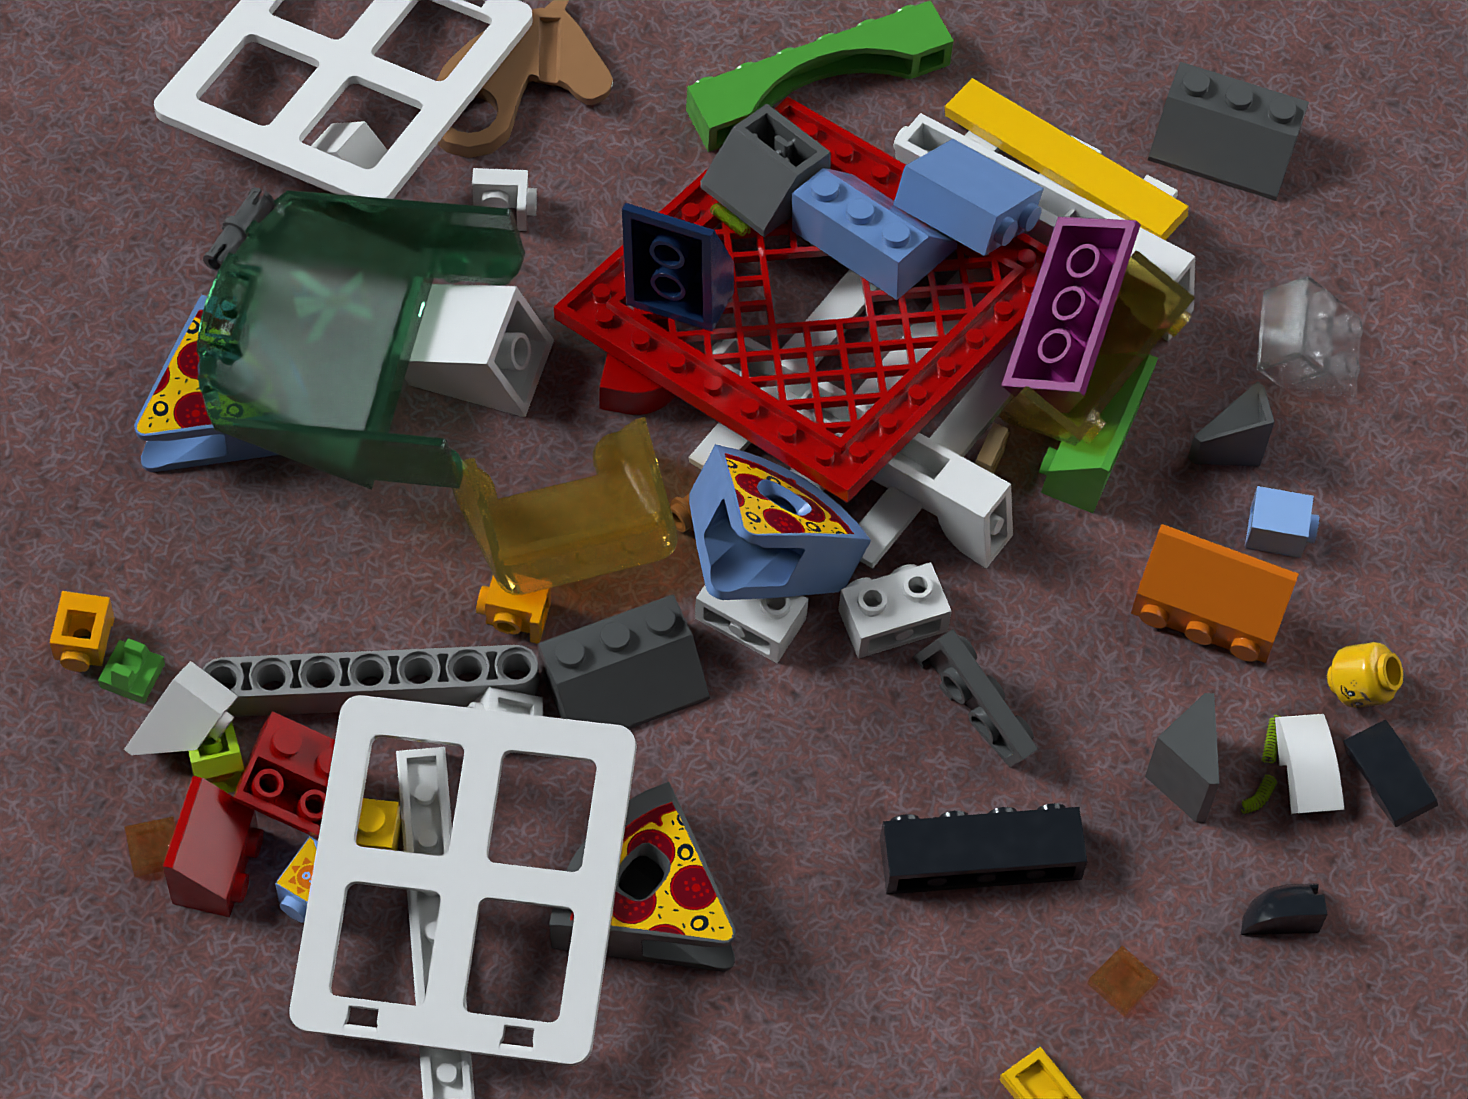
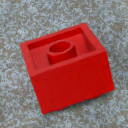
[163,776,264,918]

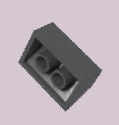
[1148,62,1309,201]
[538,594,710,729]

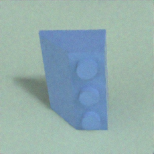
[792,168,958,300]

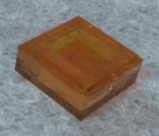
[124,816,176,877]
[1087,945,1160,1017]

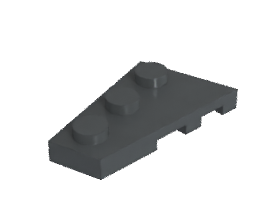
[912,629,1038,767]

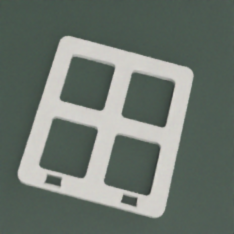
[154,0,533,208]
[289,695,637,1066]

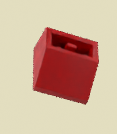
[233,711,335,839]

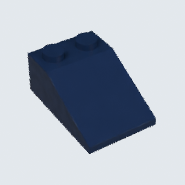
[622,203,734,331]

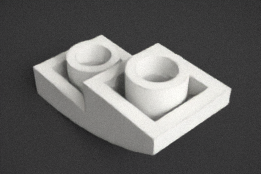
[1275,714,1344,814]

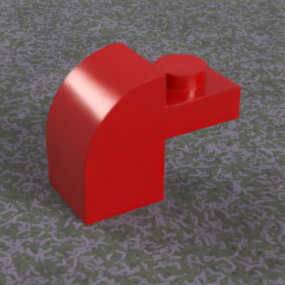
[599,319,676,415]

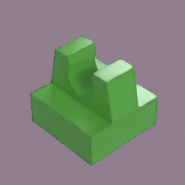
[98,638,165,704]

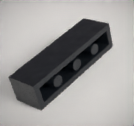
[880,803,1088,895]

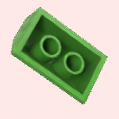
[1039,354,1158,513]

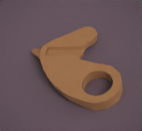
[436,0,613,158]

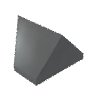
[1188,381,1275,466]

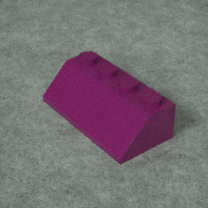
[1001,217,1141,413]

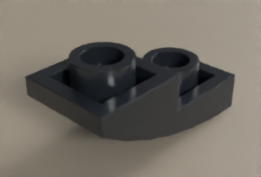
[1343,719,1438,828]

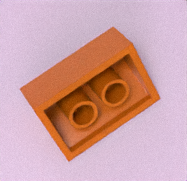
[1131,524,1299,663]

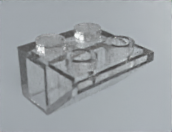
[1256,276,1363,398]

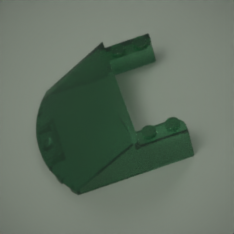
[197,190,525,490]

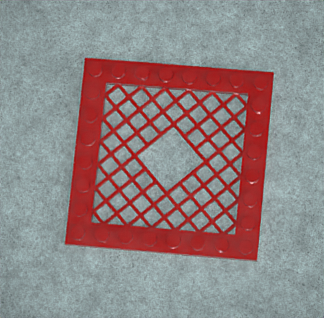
[554,97,1048,503]

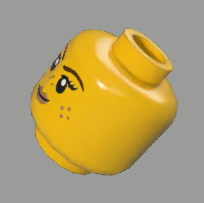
[1327,642,1403,708]

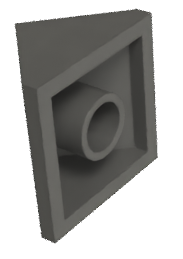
[1145,693,1219,823]

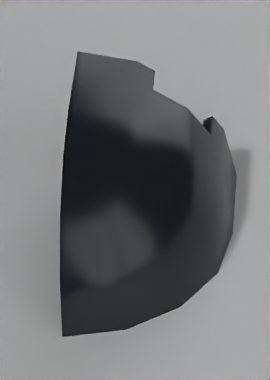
[1241,883,1328,935]

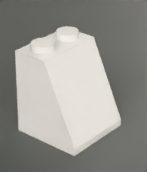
[391,284,554,417]

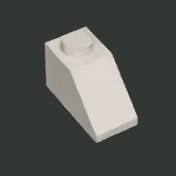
[124,661,238,755]

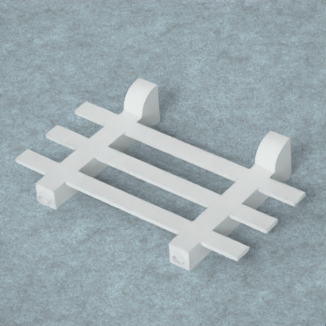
[688,113,1195,568]

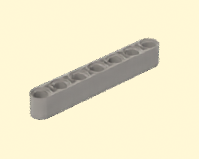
[202,645,539,717]

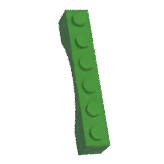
[686,0,954,152]

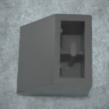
[701,104,831,237]

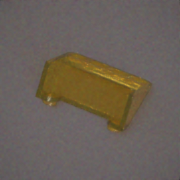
[998,250,1195,446]
[448,417,678,595]

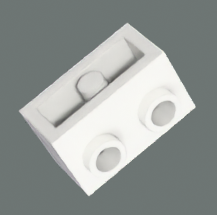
[838,562,952,659]
[695,585,808,663]

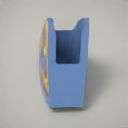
[134,294,315,472]
[689,444,871,600]

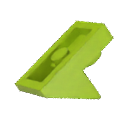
[188,722,244,793]

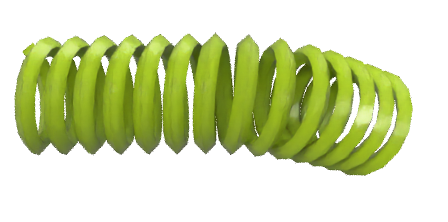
[1241,775,1277,814]

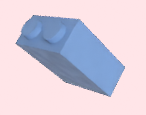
[893,139,1044,256]

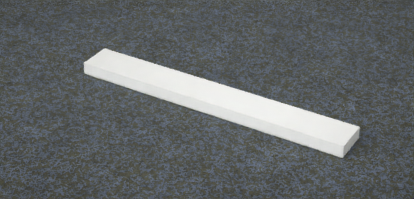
[396,747,475,1099]

